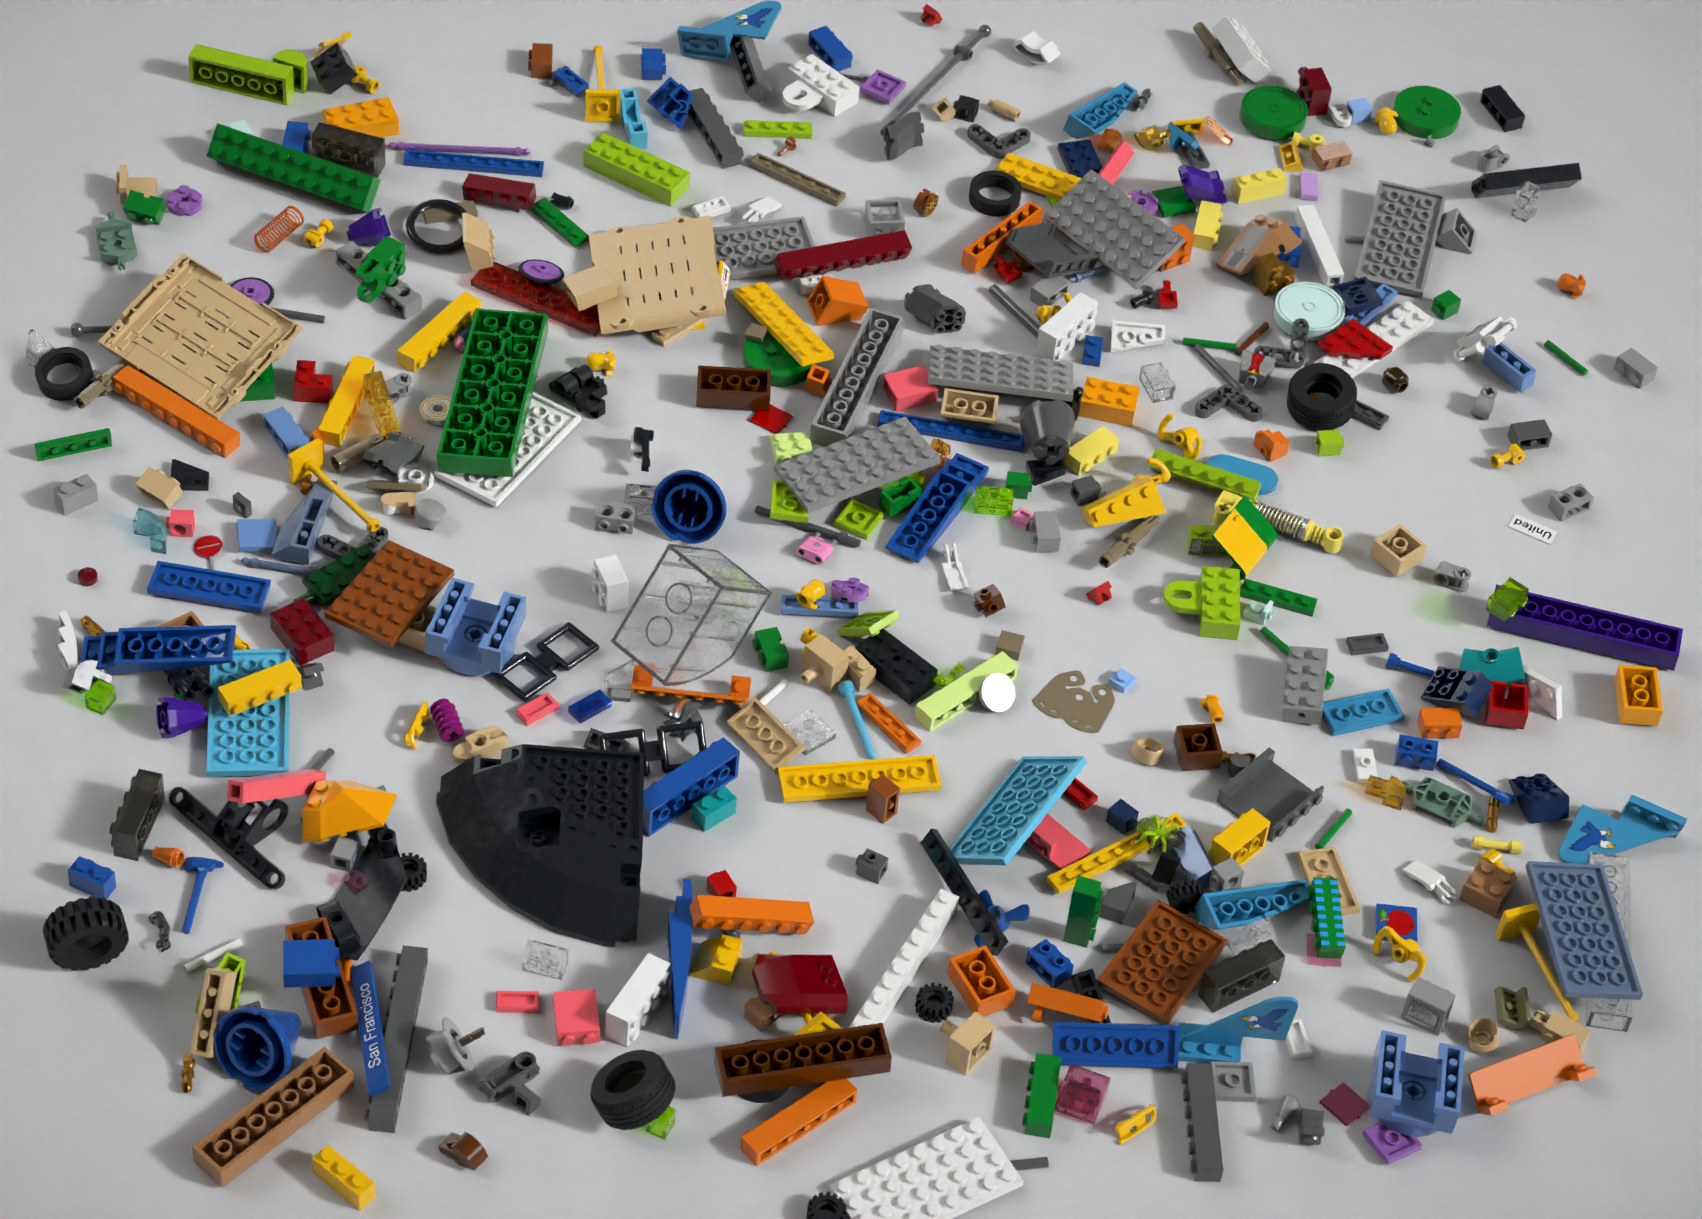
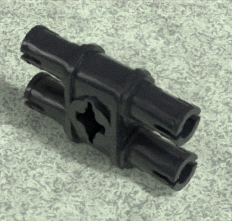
[163,667,214,701]

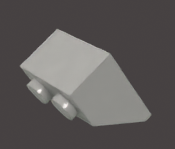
[1436,208,1476,254]

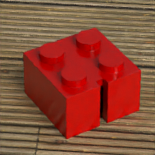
[1485,680,1529,730]

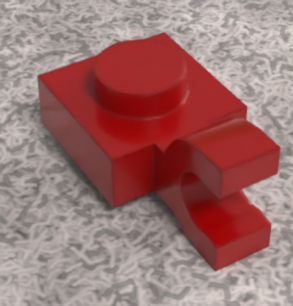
[993,255,1022,284]
[1158,280,1178,309]

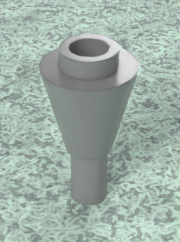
[1271,1095,1300,1132]

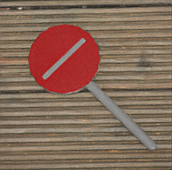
[194,535,223,570]

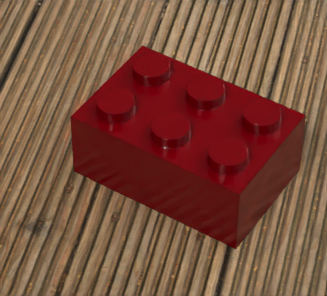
[270,598,335,666]

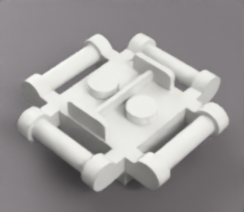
[1453,316,1517,361]

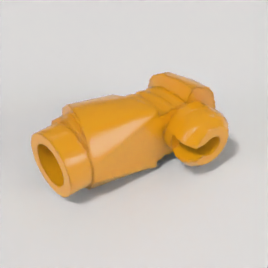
[1200,695,1224,723]

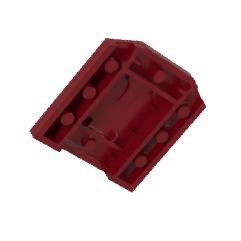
[752,955,848,1014]

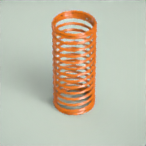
[254,205,304,253]

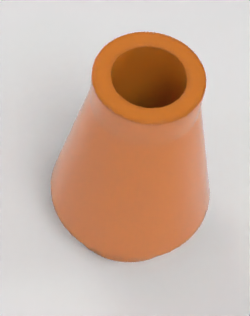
[152,846,185,868]

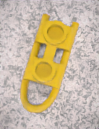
[404,701,431,749]
[1115,1104,1156,1145]

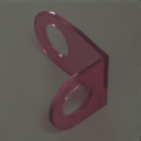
[344,870,367,888]

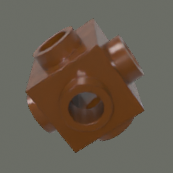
[973,584,1006,617]

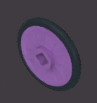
[518,259,564,284]
[230,277,274,306]

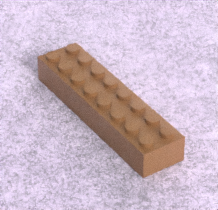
[192,1047,354,1188]

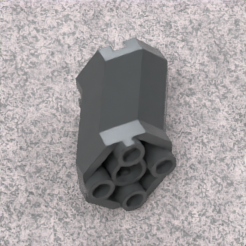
[884,112,924,160]
[904,284,966,334]
[362,431,425,477]

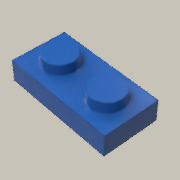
[553,67,589,95]
[1082,335,1103,367]

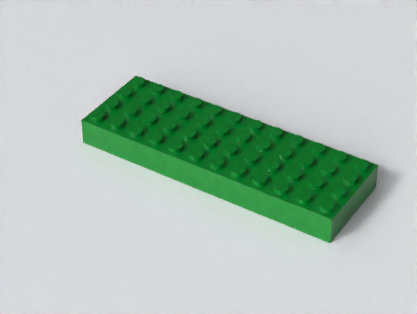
[437,308,548,477]

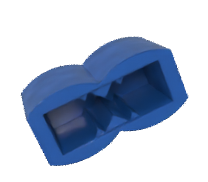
[641,48,666,80]

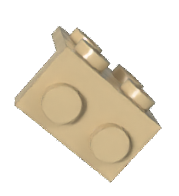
[116,164,157,204]

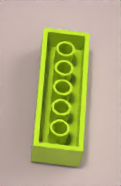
[188,44,294,106]
[583,132,690,207]

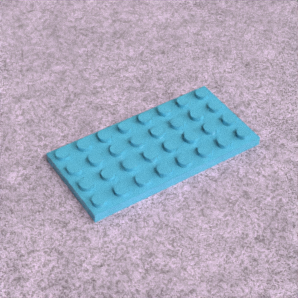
[206,649,290,777]
[949,756,1087,866]

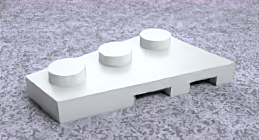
[1110,320,1165,353]
[1515,665,1562,720]

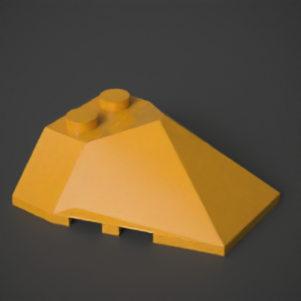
[302,780,397,842]

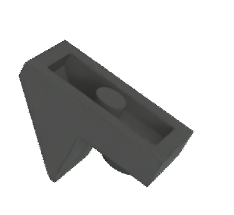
[296,662,324,690]

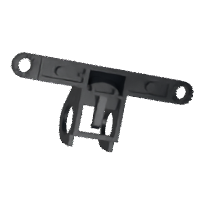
[168,787,288,890]

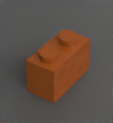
[528,43,553,79]
[866,775,900,824]

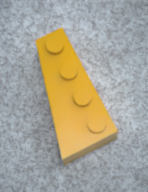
[1080,477,1166,528]

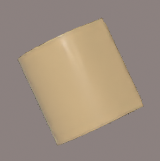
[932,97,955,121]

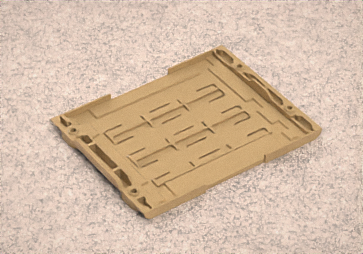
[589,215,727,335]
[98,253,303,419]

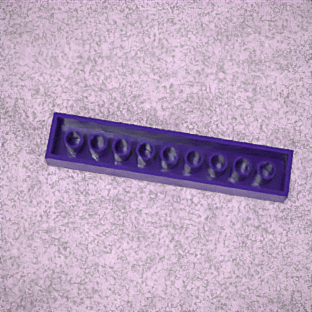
[1487,584,1683,671]

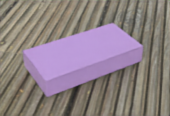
[1300,172,1318,201]

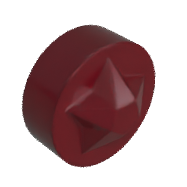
[78,567,98,586]

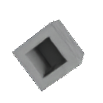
[330,837,359,872]

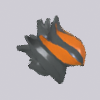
[663,698,704,742]

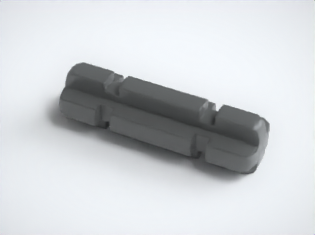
[1125,862,1162,891]

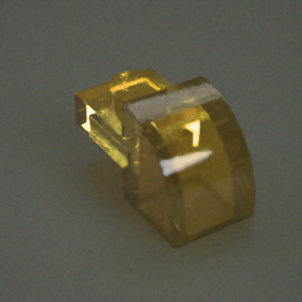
[1134,125,1172,151]
[1365,775,1406,811]

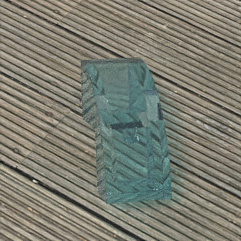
[133,508,168,554]

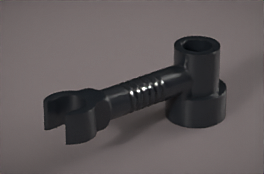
[633,427,654,472]

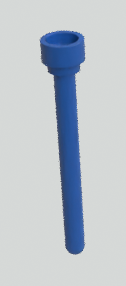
[1386,653,1435,678]

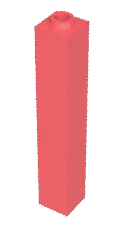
[227,769,326,803]

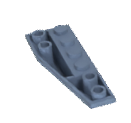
[271,479,337,565]

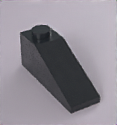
[1071,968,1111,1023]

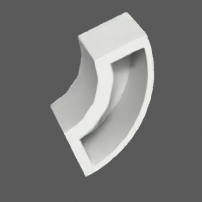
[1012,31,1061,65]

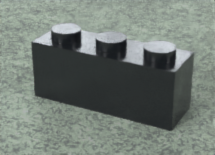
[1480,85,1525,132]

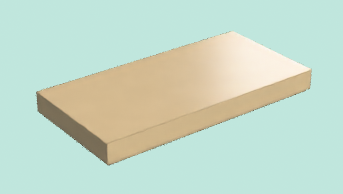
[726,697,806,774]
[1296,846,1360,916]

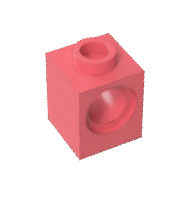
[166,509,195,537]

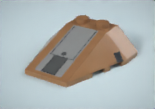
[1216,214,1301,275]

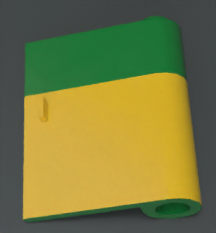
[1211,495,1278,580]

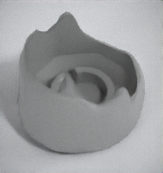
[414,499,447,530]

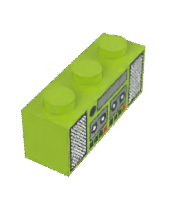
[1186,525,1227,555]

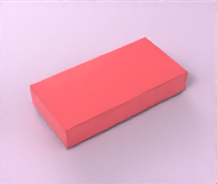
[515,692,559,726]
[496,991,539,1013]

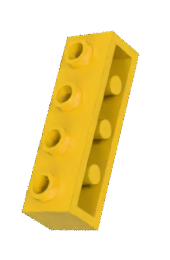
[218,659,302,716]

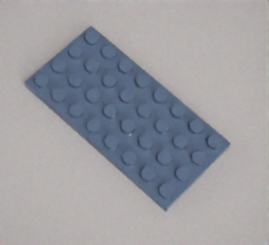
[1525,861,1643,1000]

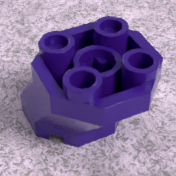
[1178,165,1227,205]

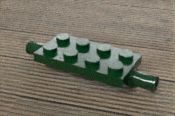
[293,544,376,607]

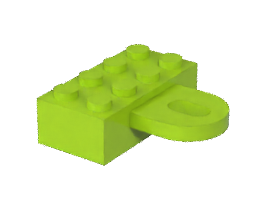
[1163,566,1240,640]

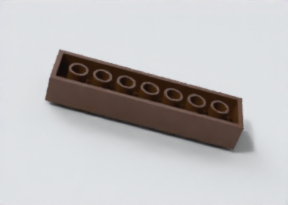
[714,1023,892,1097]

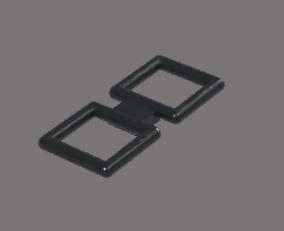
[493,622,599,701]
[598,721,707,776]

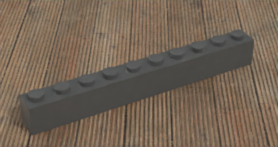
[365,945,428,1133]

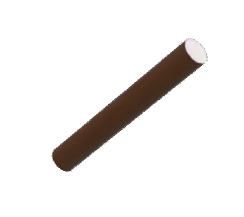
[1234,322,1269,356]

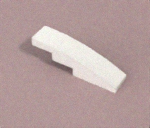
[58,610,79,673]

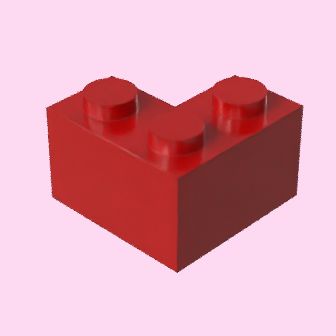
[293,360,333,404]

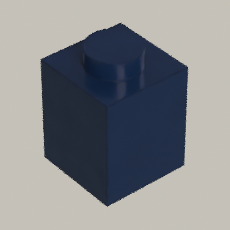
[1106,799,1139,835]

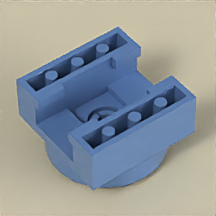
[425,578,526,676]
[1368,1030,1465,1137]

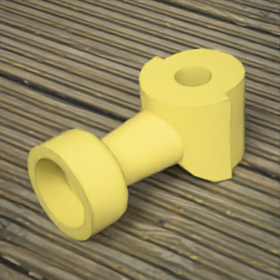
[1292,132,1324,152]

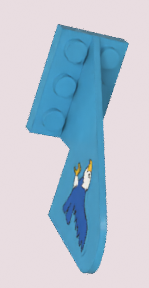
[677,1,782,61]
[1558,795,1687,864]
[1178,997,1298,1063]

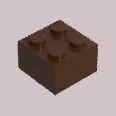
[1173,723,1223,771]

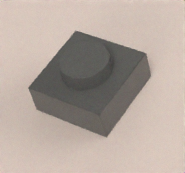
[232,492,252,518]

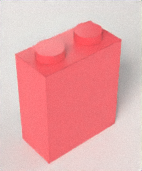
[882,365,939,412]
[553,989,600,1046]

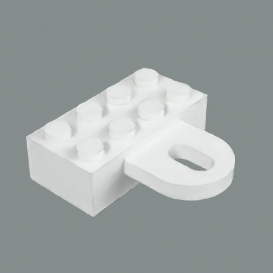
[782,54,860,117]

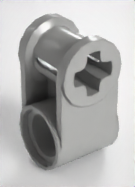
[1477,145,1510,173]
[376,373,412,405]
[1471,385,1497,420]
[1433,561,1471,592]

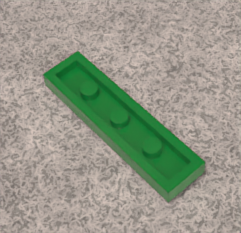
[531,198,589,248]
[34,428,112,461]
[1240,579,1317,617]

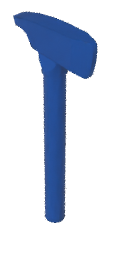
[1437,758,1517,805]
[182,857,224,934]

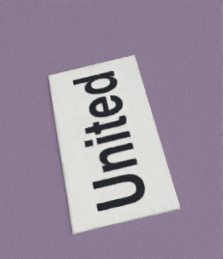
[1508,514,1558,544]

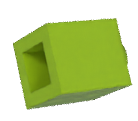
[1314,429,1344,457]

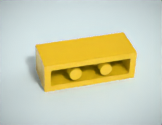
[312,1145,375,1211]

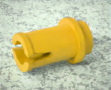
[234,633,251,650]

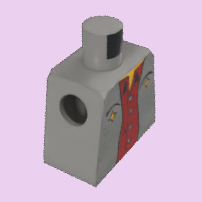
[1238,350,1276,390]

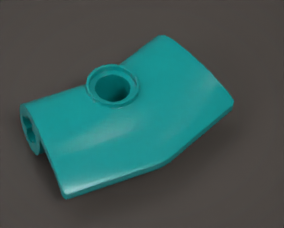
[1459,647,1525,683]

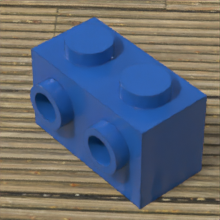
[1394,734,1438,771]
[68,856,116,899]
[1026,939,1074,988]

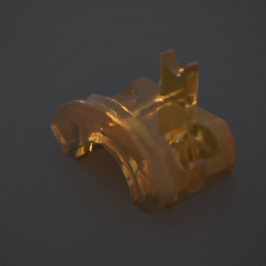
[930,438,951,469]

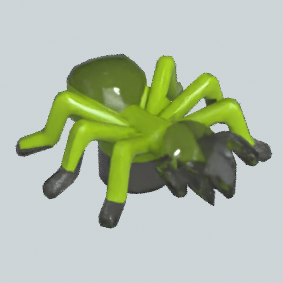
[1134,814,1186,854]

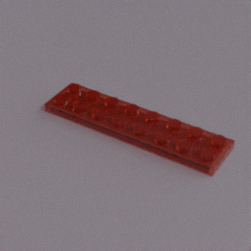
[471,261,601,337]

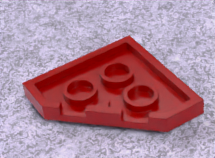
[1317,319,1393,360]

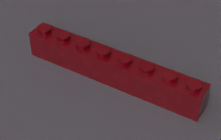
[773,230,912,281]

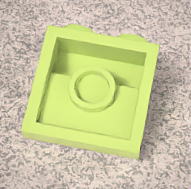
[770,431,813,464]

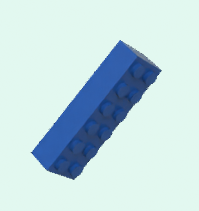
[643,737,740,837]

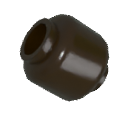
[1382,367,1409,393]

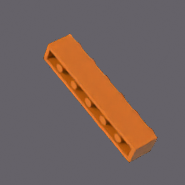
[961,201,1043,274]
[689,895,814,935]
[740,1079,858,1166]

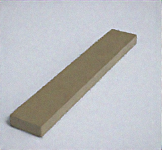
[749,153,846,207]

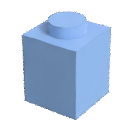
[1346,98,1373,124]

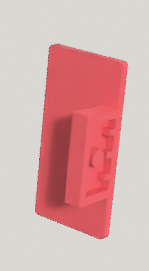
[1025,813,1091,870]

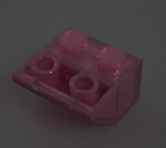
[1054,1064,1111,1124]

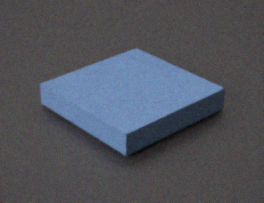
[237,519,277,552]

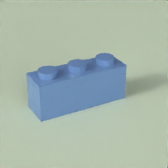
[1483,342,1536,393]
[263,407,311,459]
[1169,824,1214,888]

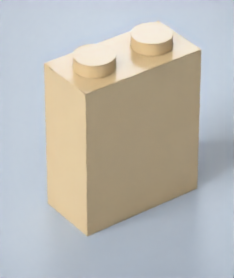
[563,263,619,311]

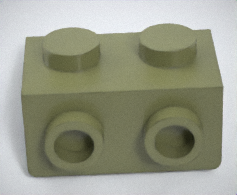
[1494,986,1531,1031]

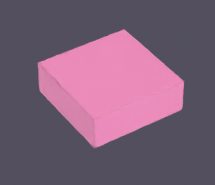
[1010,507,1034,530]

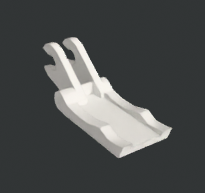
[740,196,782,224]
[942,543,969,591]
[1402,860,1457,904]

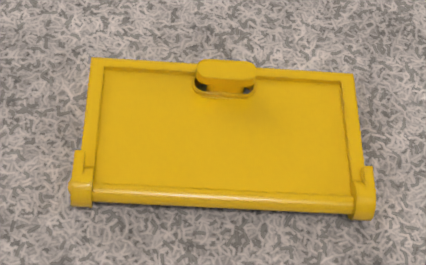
[314,32,352,57]

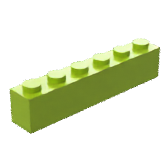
[1149,448,1262,501]

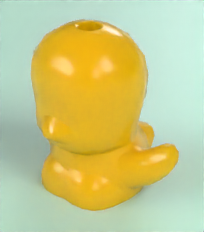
[1374,107,1398,135]
[586,350,615,376]
[796,579,825,609]

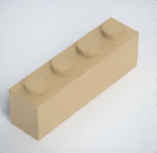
[190,968,237,1058]

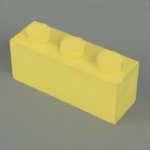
[1231,168,1287,204]
[1192,200,1224,251]
[1063,426,1119,476]

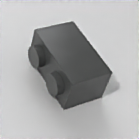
[1507,419,1552,450]

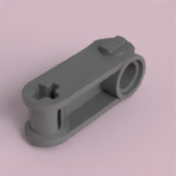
[477,1052,540,1103]

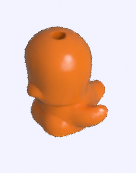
[1557,273,1587,299]

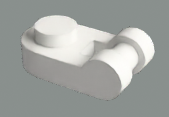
[1327,104,1352,128]

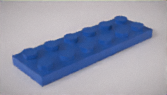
[147,561,271,613]
[1052,1021,1180,1068]

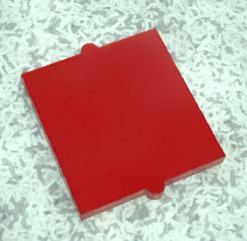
[750,404,793,434]

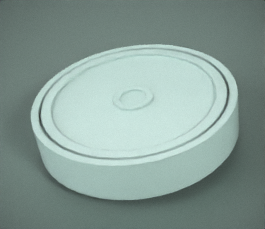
[1273,282,1346,341]

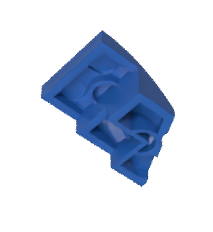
[647,76,693,130]

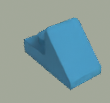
[1168,122,1200,151]

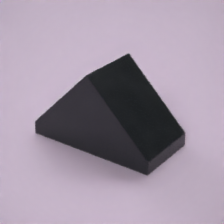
[1151,851,1181,885]

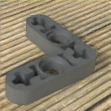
[967,124,1031,158]
[1253,318,1309,369]
[1194,385,1262,422]
[318,527,388,559]

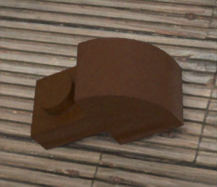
[438,1132,488,1171]

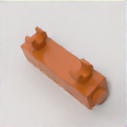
[1027,983,1109,1022]

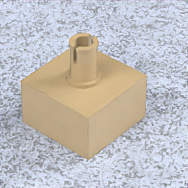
[800,634,849,693]
[940,1011,995,1075]

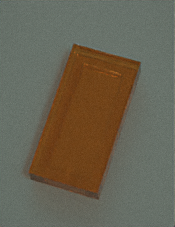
[1204,116,1233,145]

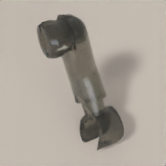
[148,911,171,952]

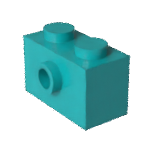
[692,786,737,832]

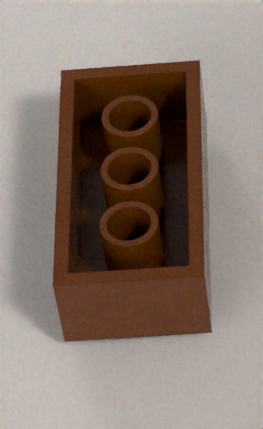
[696,365,771,411]

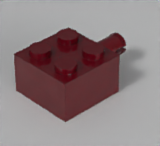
[1296,67,1332,116]

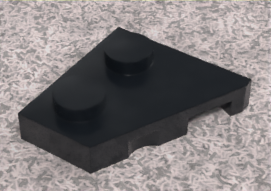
[170,459,210,491]
[1026,459,1066,486]

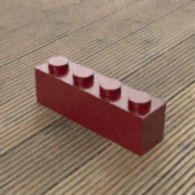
[462,173,537,210]

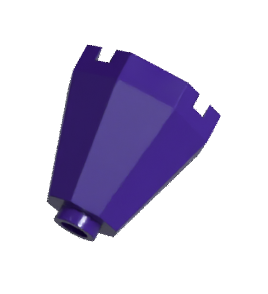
[347,208,391,244]
[156,697,207,738]

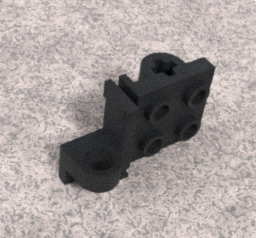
[549,364,607,419]

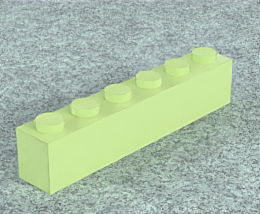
[915,651,1018,731]

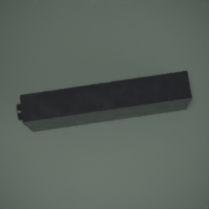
[1471,163,1582,198]

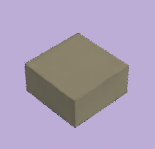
[995,630,1025,661]

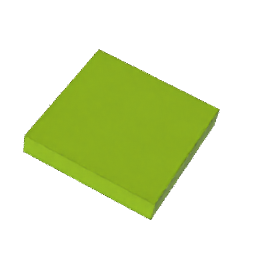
[833,498,884,541]

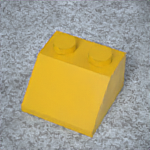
[690,935,743,986]

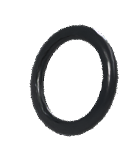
[406,199,468,253]

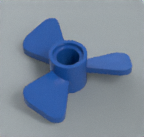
[974,890,1030,947]

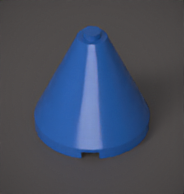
[651,470,727,544]
[213,1006,301,1091]

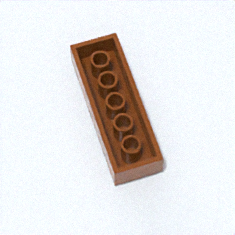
[285,916,358,1039]

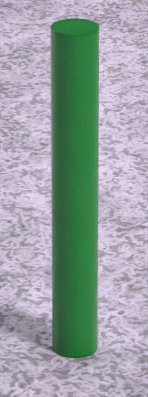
[1183,337,1237,351]
[1544,340,1588,376]
[1315,808,1352,849]

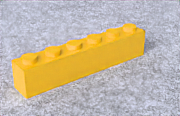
[397,291,482,373]
[316,355,375,447]

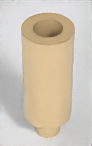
[988,99,1021,121]

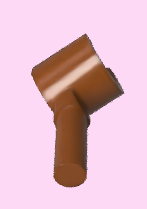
[778,136,796,157]
[300,474,313,494]

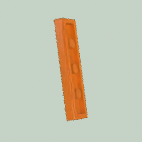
[856,693,921,754]

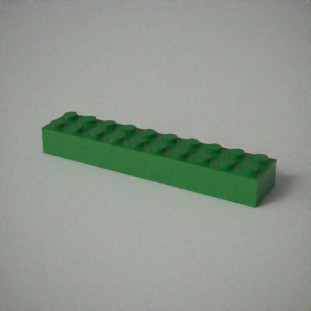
[206,123,381,212]

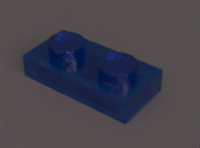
[568,689,612,724]

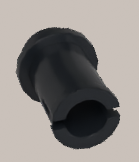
[550,192,574,210]
[1130,291,1154,309]

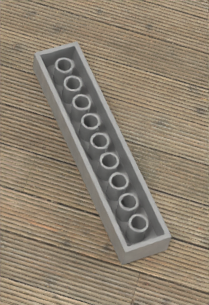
[810,307,904,445]

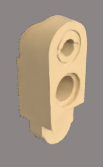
[453,725,508,764]

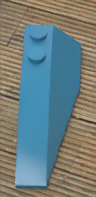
[1063,82,1137,139]
[1194,879,1310,930]

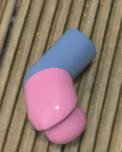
[453,329,469,352]

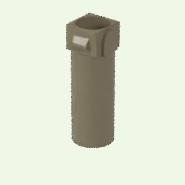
[330,432,384,473]

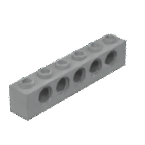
[335,241,422,320]

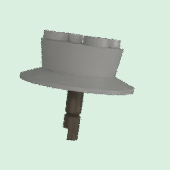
[426,1017,485,1075]

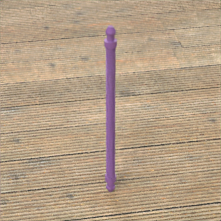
[388,142,531,156]

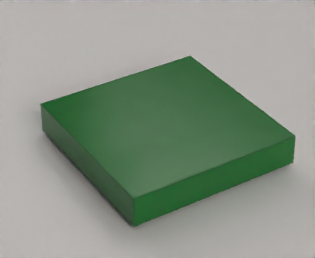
[1152,186,1196,218]

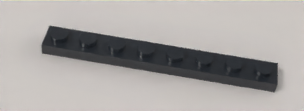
[920,828,1009,956]

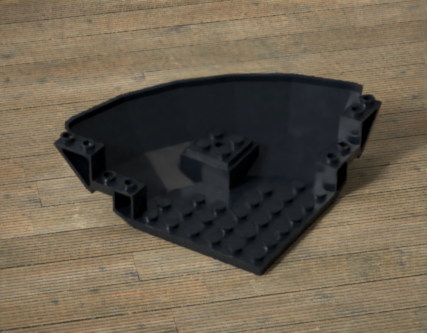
[436,744,644,947]

